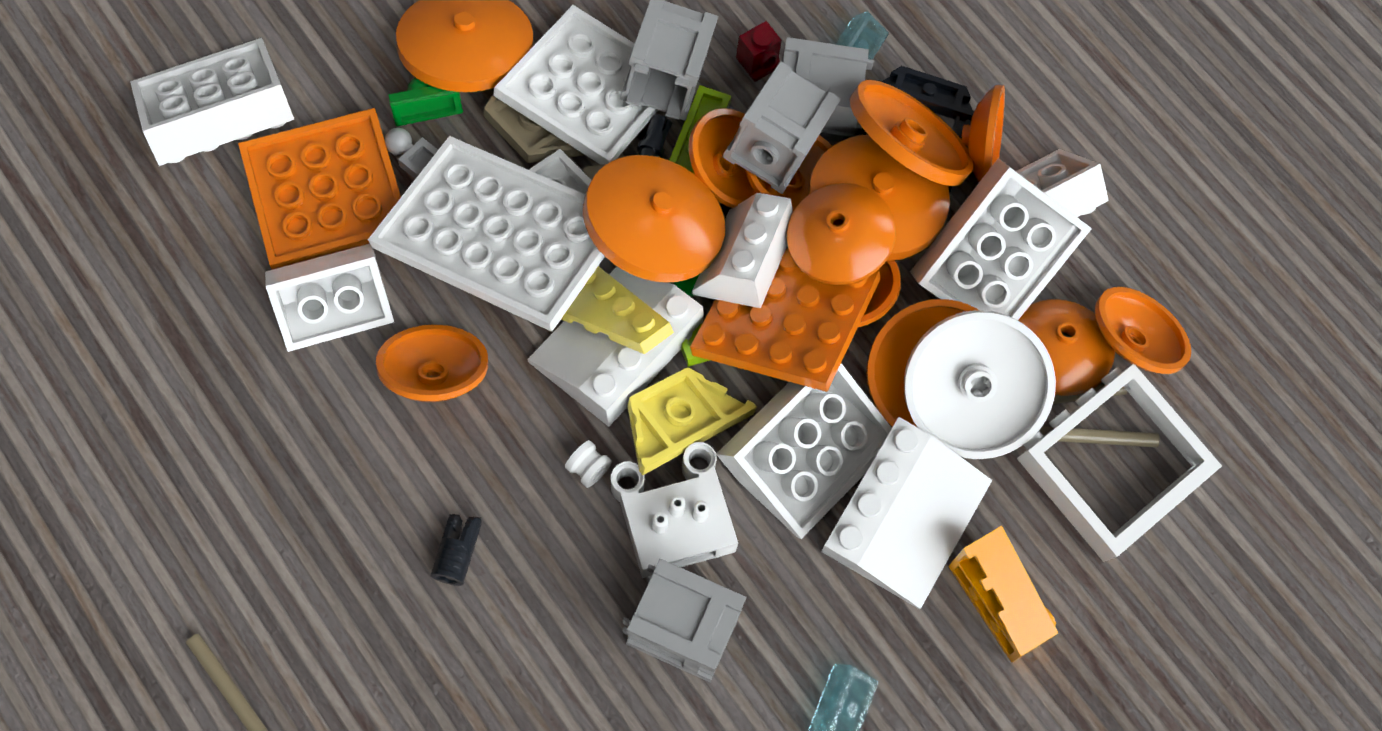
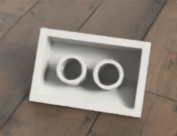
[1016,149,1109,217]
[692,193,793,308]
[265,244,394,352]

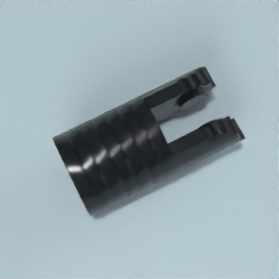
[430,514,482,586]

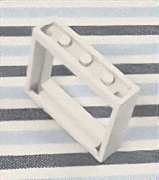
[1017,364,1222,562]

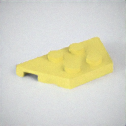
[627,367,757,475]

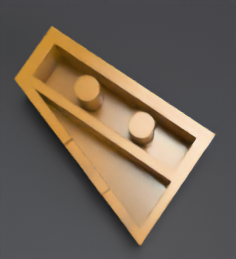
[948,526,1058,663]

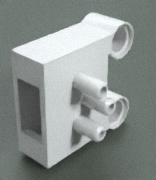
[611,442,738,578]

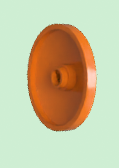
[396,0,533,92]
[849,80,974,186]
[808,135,950,261]
[583,155,725,283]
[866,299,978,427]

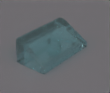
[836,11,889,60]
[808,664,879,731]

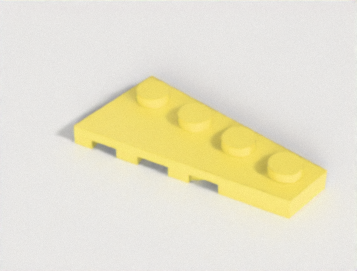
[561,266,674,354]

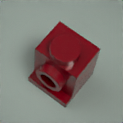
[736,21,782,82]

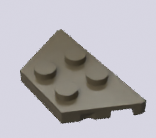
[483,95,585,163]

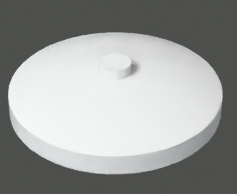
[904,310,1056,459]

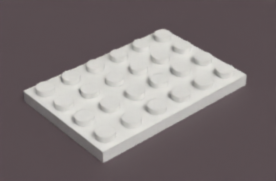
[368,136,605,332]

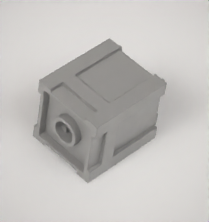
[620,0,719,121]
[782,37,874,142]
[723,61,841,194]
[623,559,746,683]

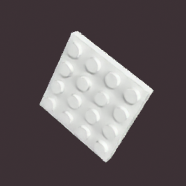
[494,5,658,165]

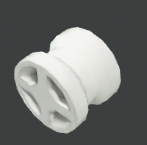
[565,440,612,488]

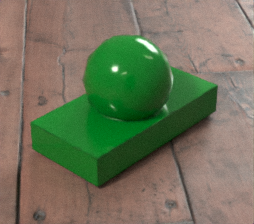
[388,77,463,126]

